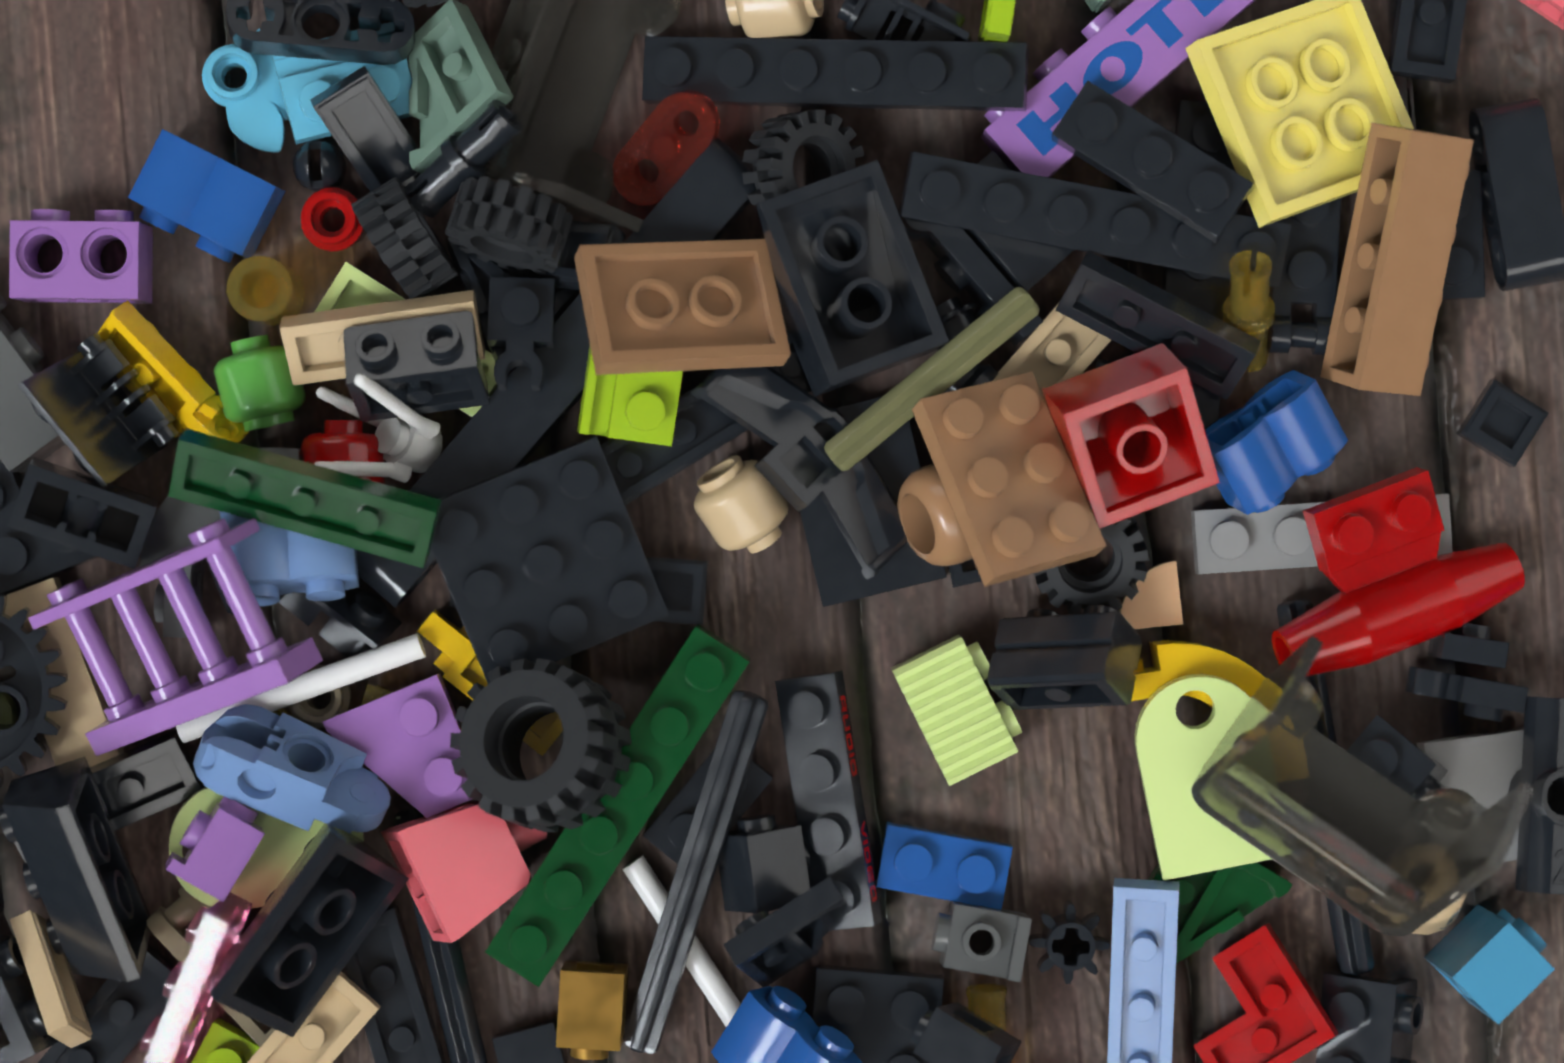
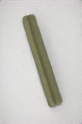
[824,287,1039,471]

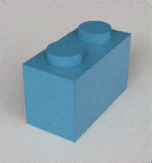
[1424,904,1555,1025]

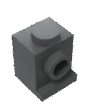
[931,901,1032,982]

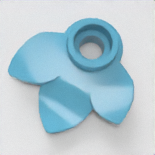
[202,28,289,153]

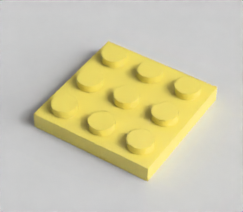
[1185,0,1414,228]

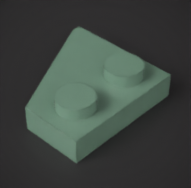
[409,0,514,173]

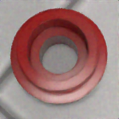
[300,187,364,252]

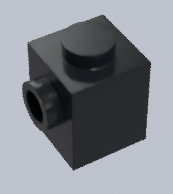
[718,814,810,914]

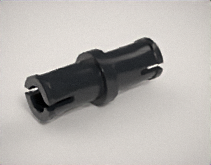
[404,99,524,218]

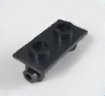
[278,587,402,658]

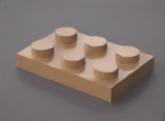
[574,239,791,375]
[912,372,1106,587]

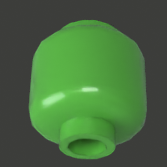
[214,334,306,432]

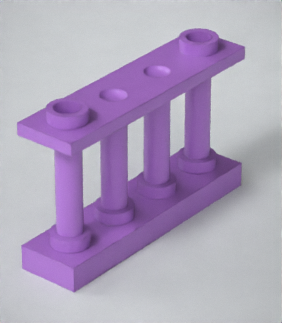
[28,518,323,757]

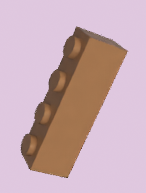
[1320,123,1474,396]

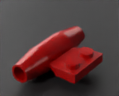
[1272,467,1525,679]

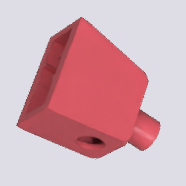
[381,800,547,943]

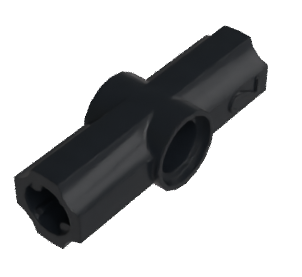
[1508,696,1564,895]

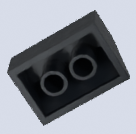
[0,757,151,982]
[209,823,409,1037]

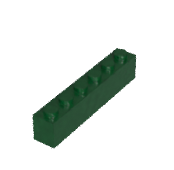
[485,624,751,987]

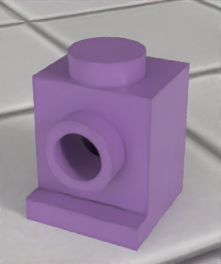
[165,796,264,902]

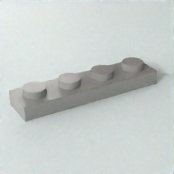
[1191,494,1453,574]

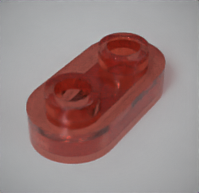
[612,90,720,205]

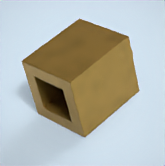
[556,960,628,1060]

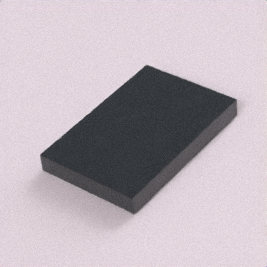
[800,397,947,607]

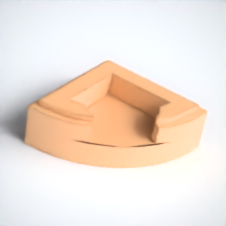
[1118,560,1183,629]

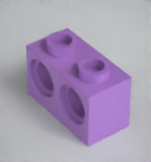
[9,209,153,304]

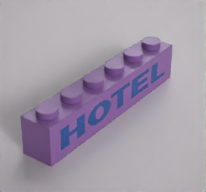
[981,0,1256,178]

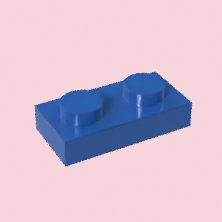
[876,822,1013,910]

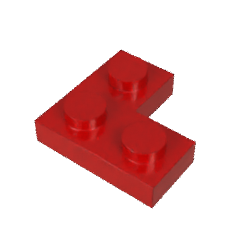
[1193,923,1339,1063]

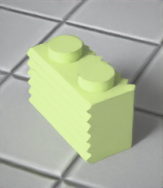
[891,634,1023,786]

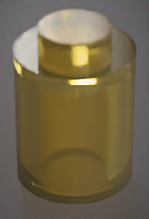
[227,256,305,326]

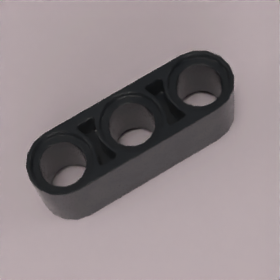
[1468,98,1564,291]

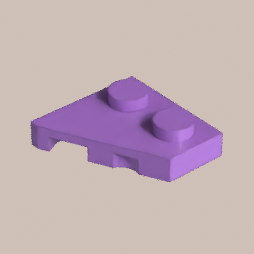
[323,673,472,818]

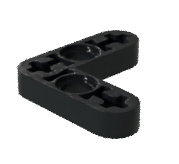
[226,0,415,65]

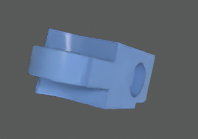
[193,704,391,834]

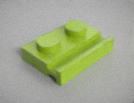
[577,346,683,446]

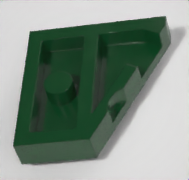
[1148,862,1293,964]

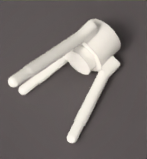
[314,373,442,483]

